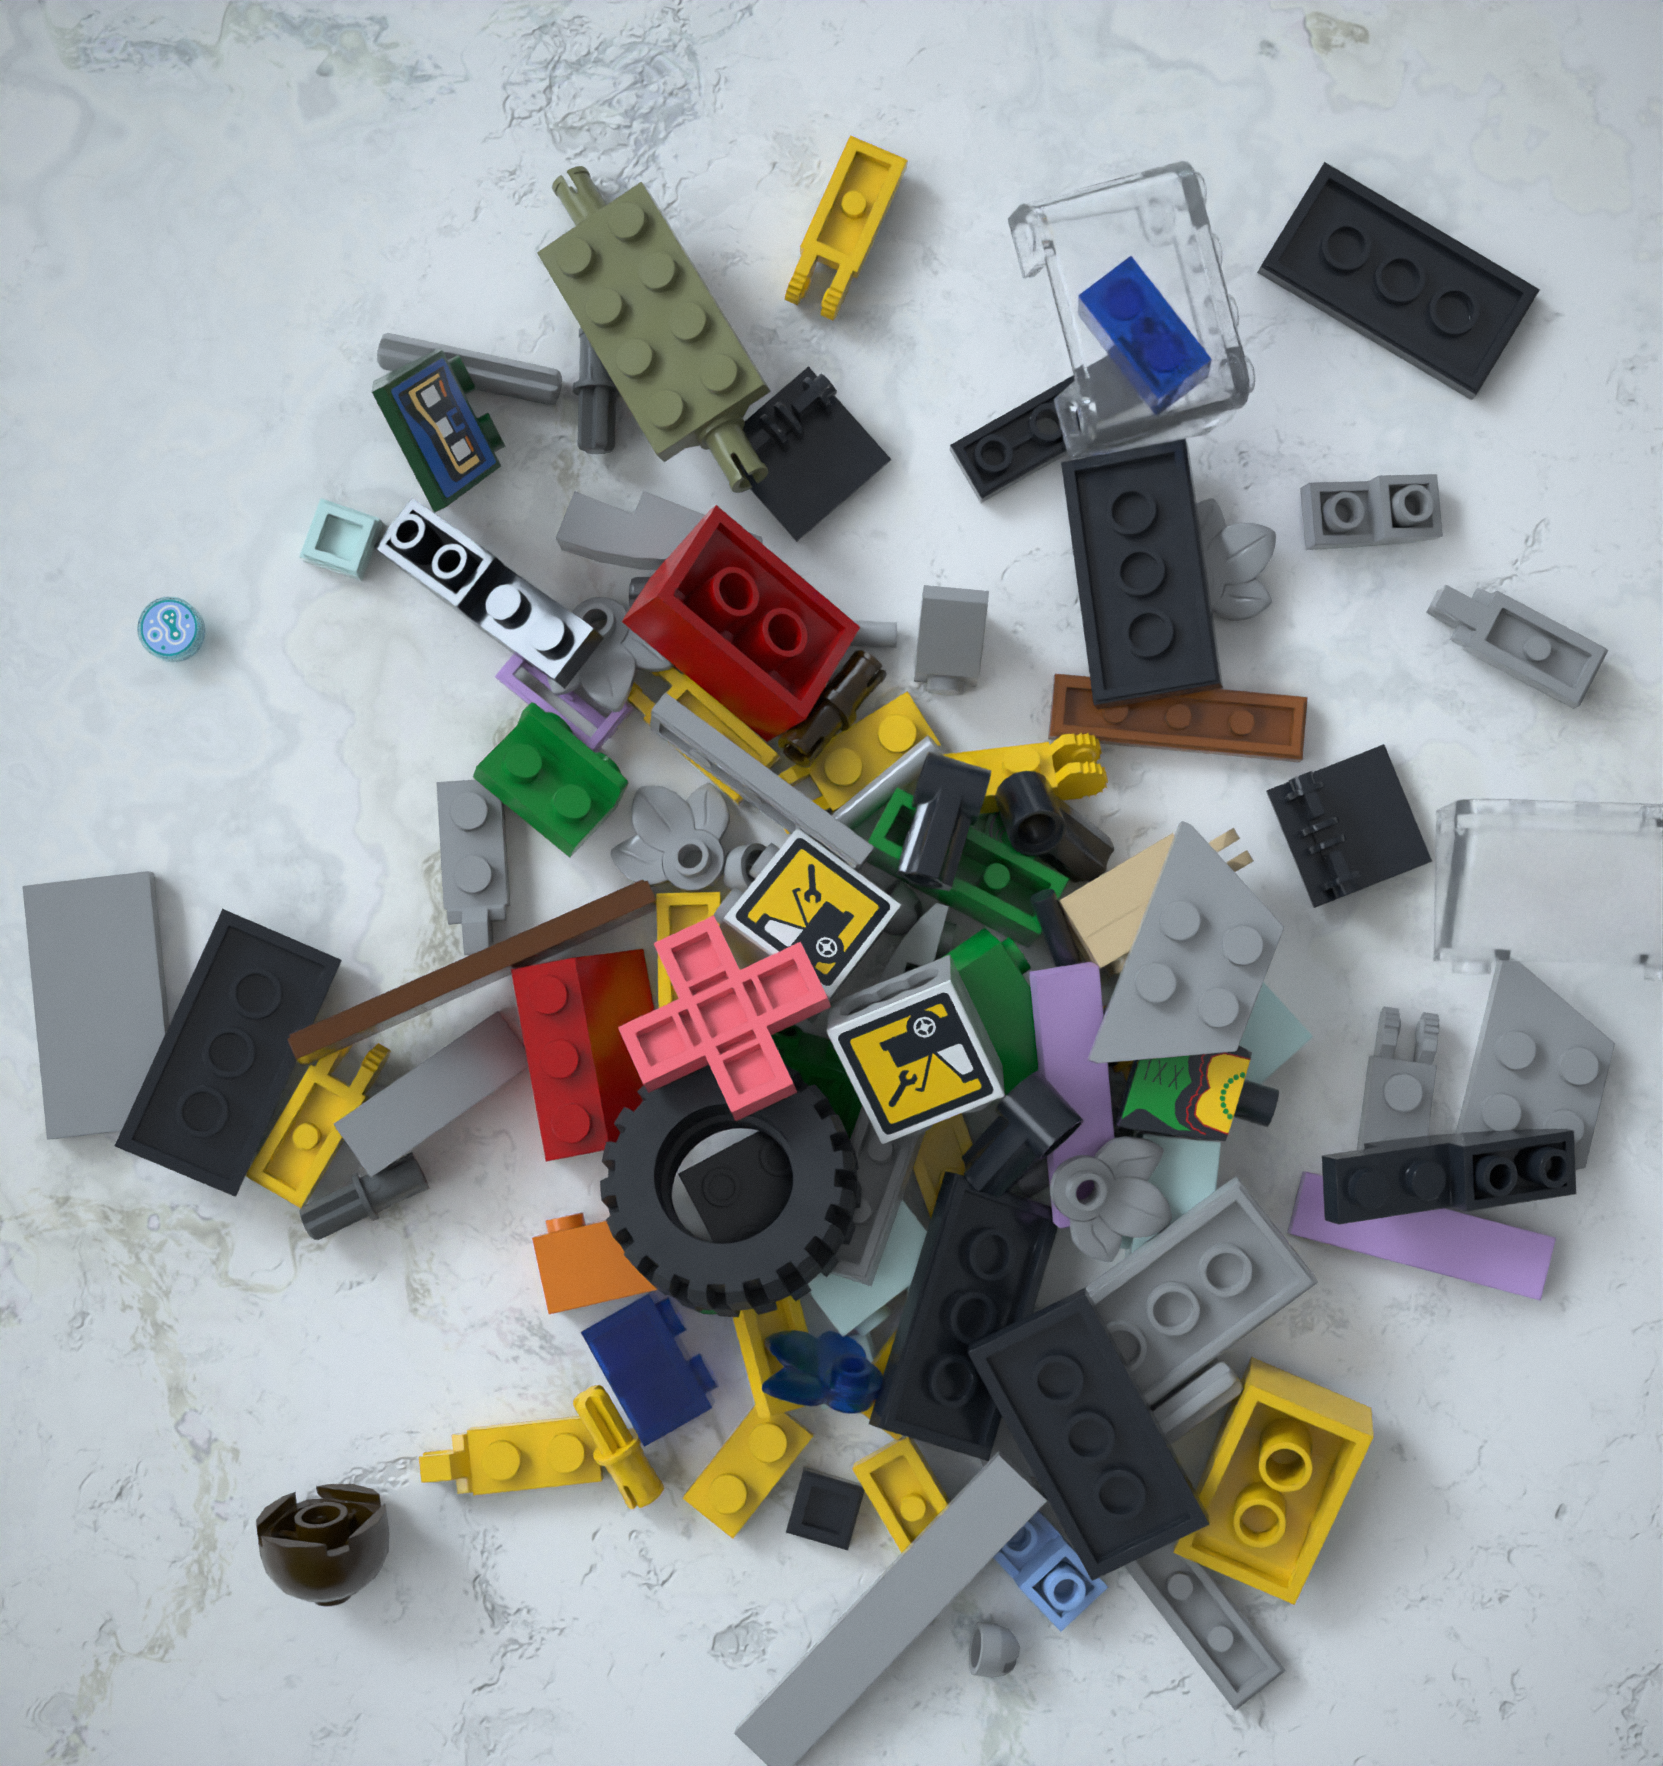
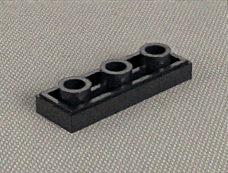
[949,353,1145,503]

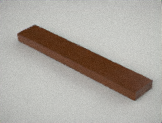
[287,879,657,1066]

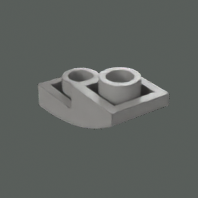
[1300,474,1443,550]
[878,903,957,984]

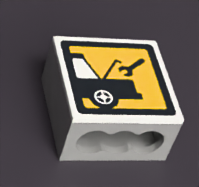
[714,827,901,1024]
[827,955,1004,1144]

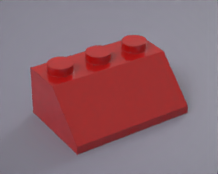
[622,505,860,742]
[511,949,655,1162]

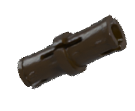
[778,650,887,768]

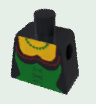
[1114,1046,1279,1141]

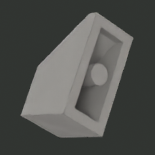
[914,585,989,695]

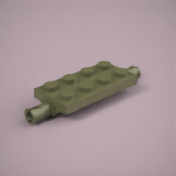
[537,166,771,493]

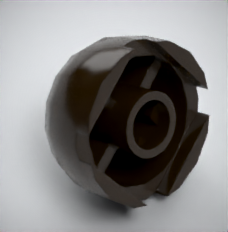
[256,1484,389,1607]

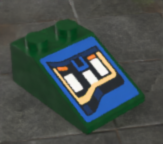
[372,348,506,513]

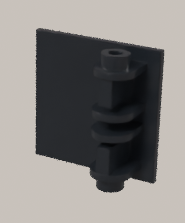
[741,366,891,542]
[1266,744,1432,908]
[678,1131,794,1244]

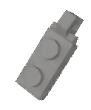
[1426,585,1609,709]
[436,780,510,956]

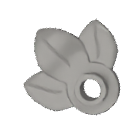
[1197,498,1276,621]
[547,597,673,712]
[610,783,730,893]
[1050,1136,1172,1262]

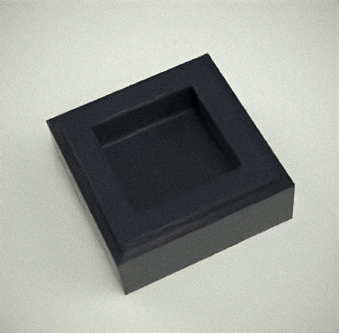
[786,1467,865,1551]

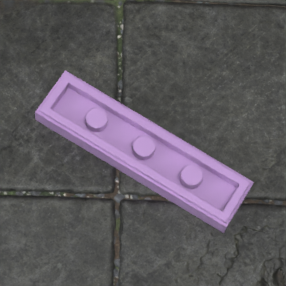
[1029,962,1114,1229]
[1287,1171,1556,1301]

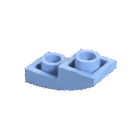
[993,1510,1108,1632]

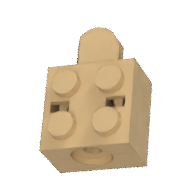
[1059,828,1254,977]

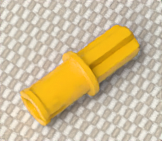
[573,1385,664,1509]

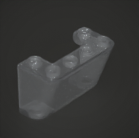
[1007,160,1255,460]

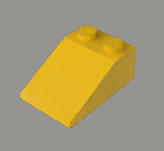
[1173,1357,1374,1605]

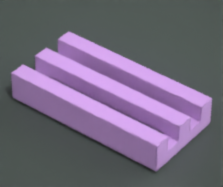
[495,654,634,752]

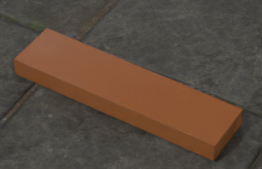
[1048,673,1308,762]

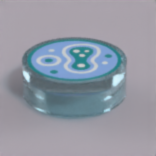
[137,597,205,662]

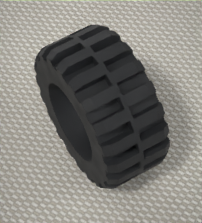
[600,1064,862,1317]

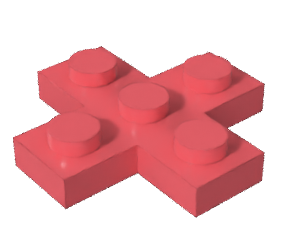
[618,915,831,1121]

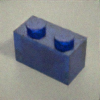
[1078,256,1212,417]
[581,1291,719,1447]

